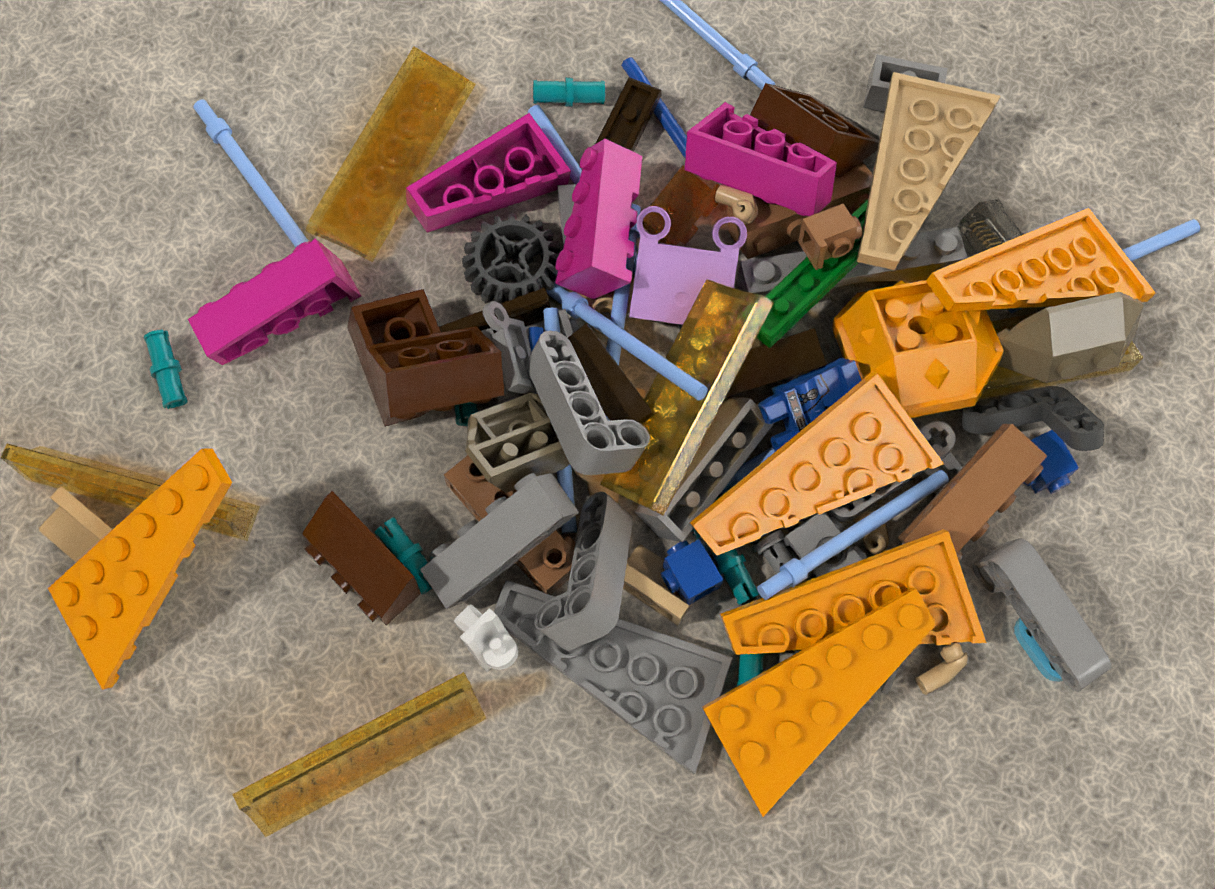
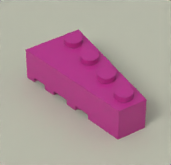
[685,102,837,216]
[406,113,571,233]
[555,139,642,299]
[188,238,362,365]

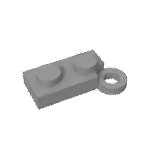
[483,301,537,394]

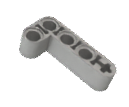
[526,331,650,475]
[534,492,633,650]
[973,538,1112,692]

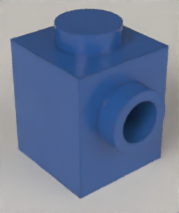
[1023,430,1079,494]
[661,539,723,605]

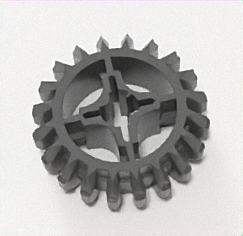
[462,212,560,304]

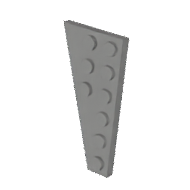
[494,580,732,775]

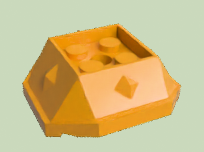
[832,280,1004,418]

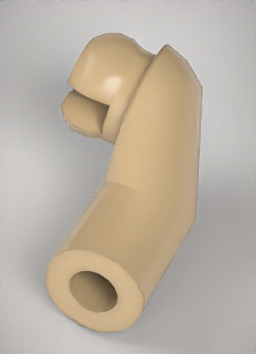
[715,185,758,224]
[849,509,889,554]
[915,643,968,695]

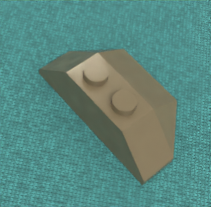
[997,292,1144,383]
[465,393,570,493]

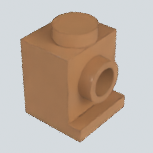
[798,204,862,270]

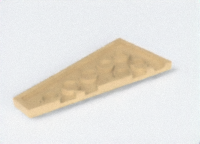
[857,72,1001,270]

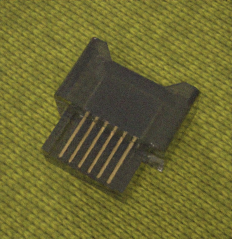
[957,199,1024,253]

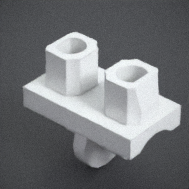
[454,604,518,672]

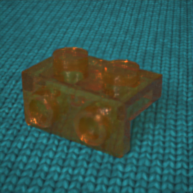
[643,165,720,245]

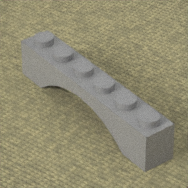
[737,227,968,315]

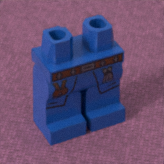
[758,358,862,452]

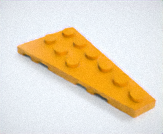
[926,208,1156,312]
[690,372,944,556]
[48,448,232,690]
[720,529,987,655]
[702,588,937,817]

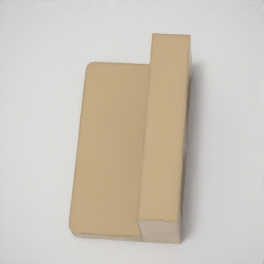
[39,486,113,562]
[623,545,692,626]

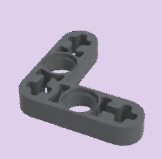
[962,386,1104,451]

